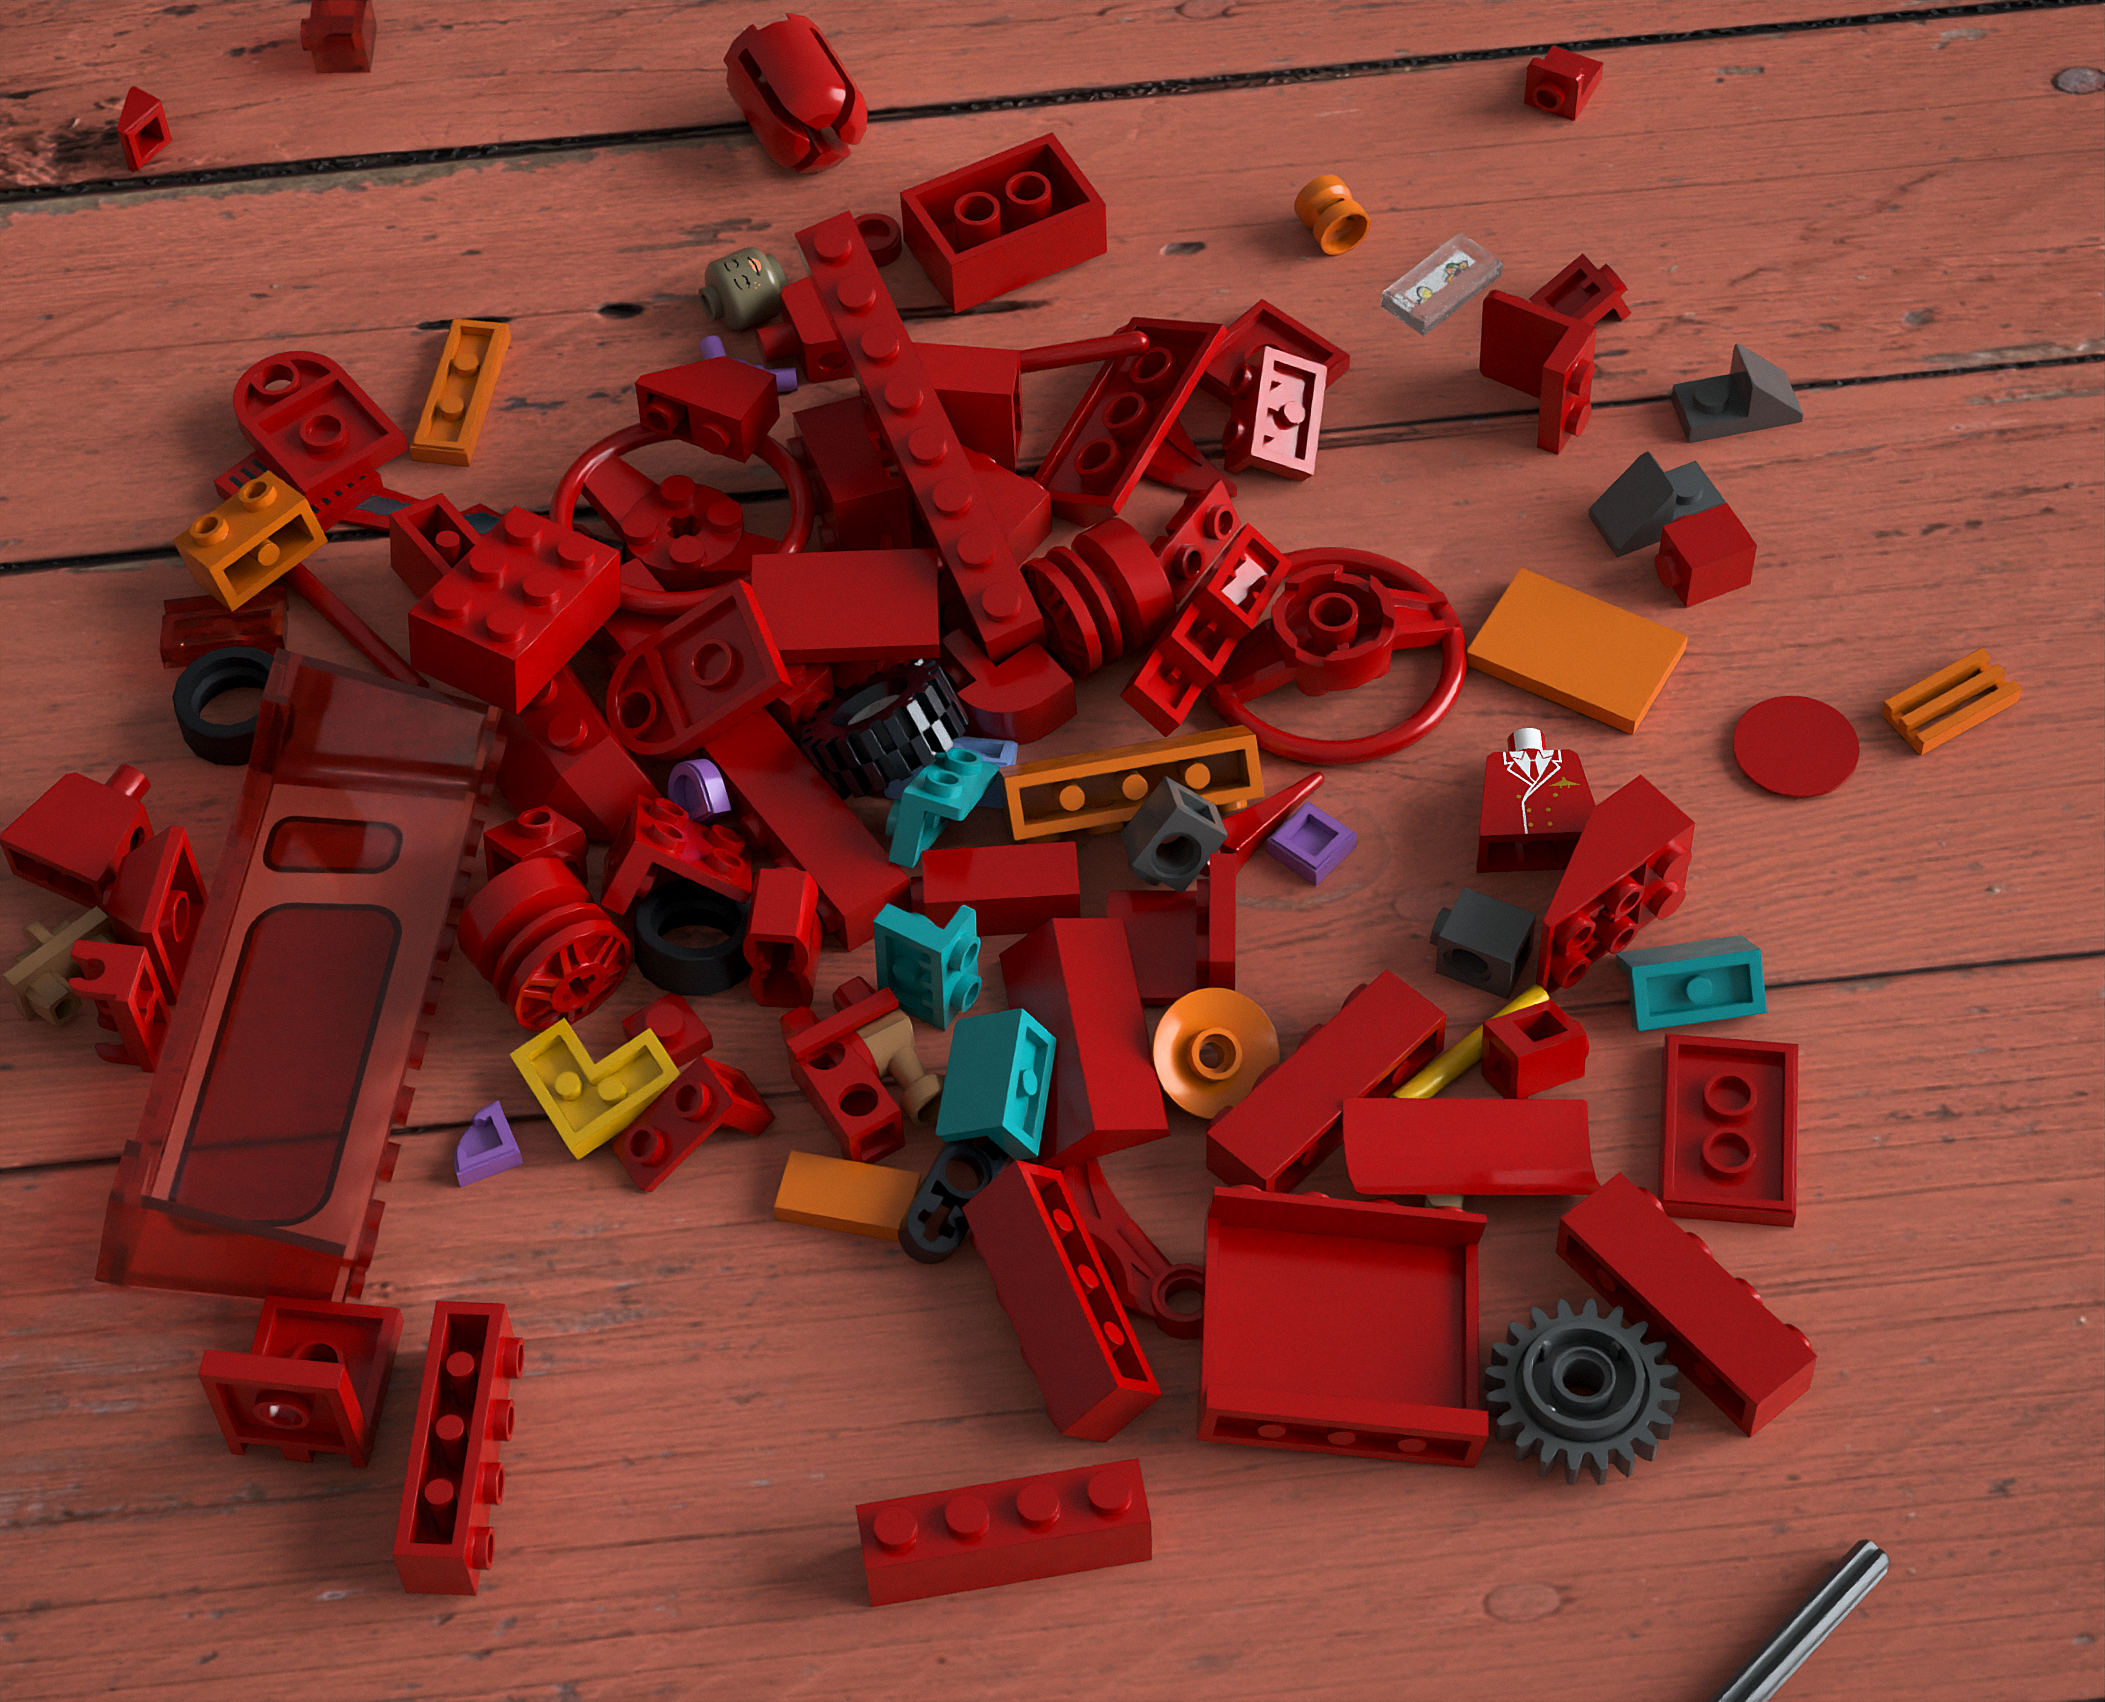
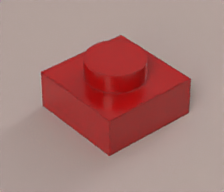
[621,992,714,1068]

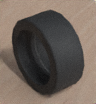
[172,646,298,766]
[634,878,752,996]

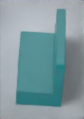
[1616,935,1767,1031]
[936,1008,1057,1160]

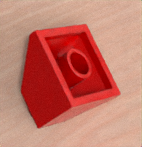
[102,825,210,1006]

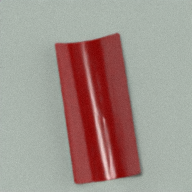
[1342,1098,1601,1195]

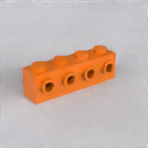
[998,725,1265,844]

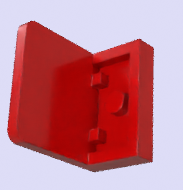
[1479,290,1597,455]

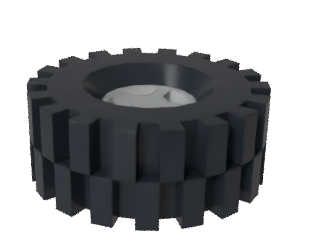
[799,658,969,799]

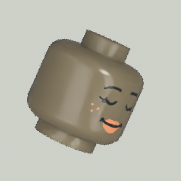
[699,247,788,331]

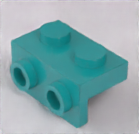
[885,748,999,868]

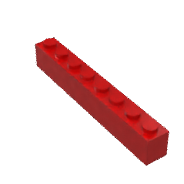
[794,210,1048,667]
[585,557,912,952]

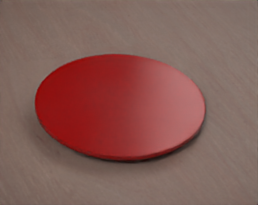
[1733,696,1860,798]

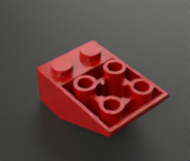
[1535,774,1695,995]

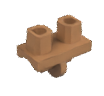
[3,906,119,1027]

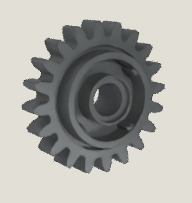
[1484,1299,1680,1486]

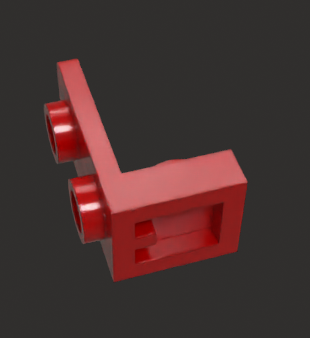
[612,1055,776,1192]

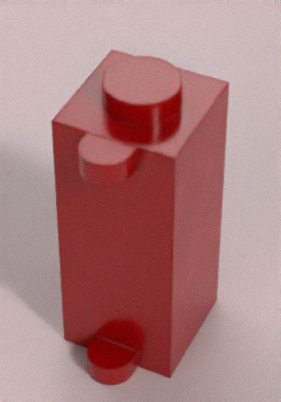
[911,841,1081,937]

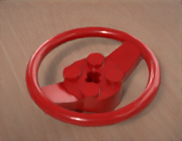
[548,423,815,617]
[1204,547,1467,765]

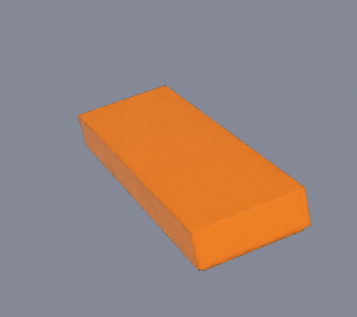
[409,318,511,467]

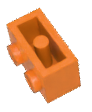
[172,470,328,612]

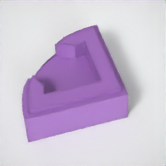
[454,1101,523,1188]

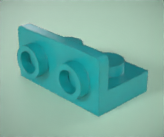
[873,903,982,1031]

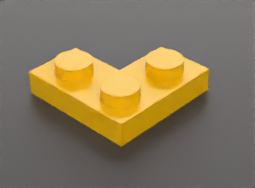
[509,1018,681,1160]

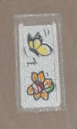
[1381,232,1503,336]

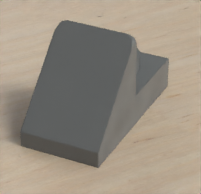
[1671,344,1803,443]
[1589,451,1726,558]

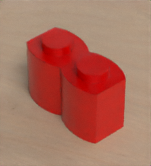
[743,866,824,1008]

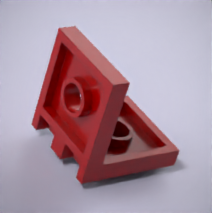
[198,1295,404,1469]

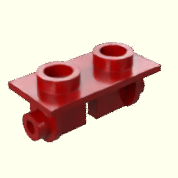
[1150,479,1241,604]

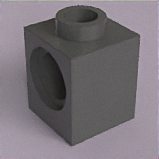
[1120,776,1228,893]
[1430,887,1536,1000]

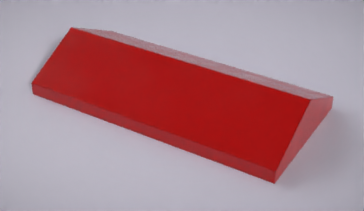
[1033,317,1228,528]
[999,918,1171,1169]

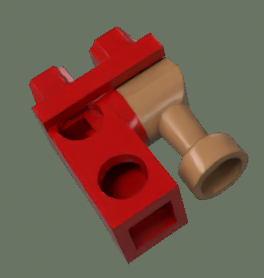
[779,976,945,1164]

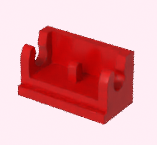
[68,939,173,1073]

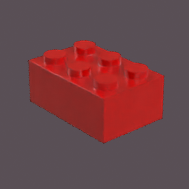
[900,132,1107,314]
[408,505,620,716]

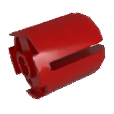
[724,13,868,174]

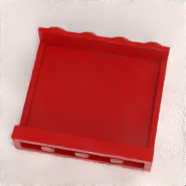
[1196,1184,1489,1468]

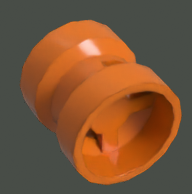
[1294,175,1371,255]

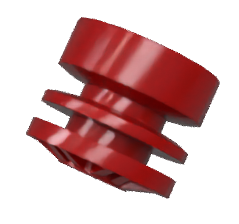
[1020,517,1176,679]
[456,857,632,1032]

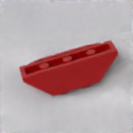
[471,662,666,845]

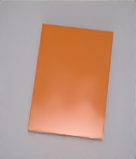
[1466,567,1688,735]

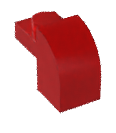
[940,627,1077,746]

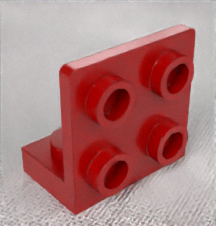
[600,794,752,916]
[1107,853,1236,1005]

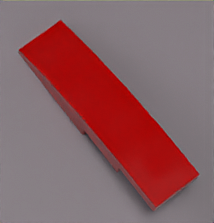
[1120,523,1293,737]

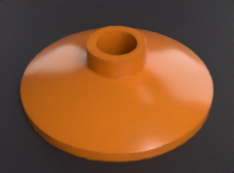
[1151,988,1280,1120]

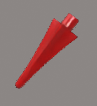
[1199,772,1324,877]

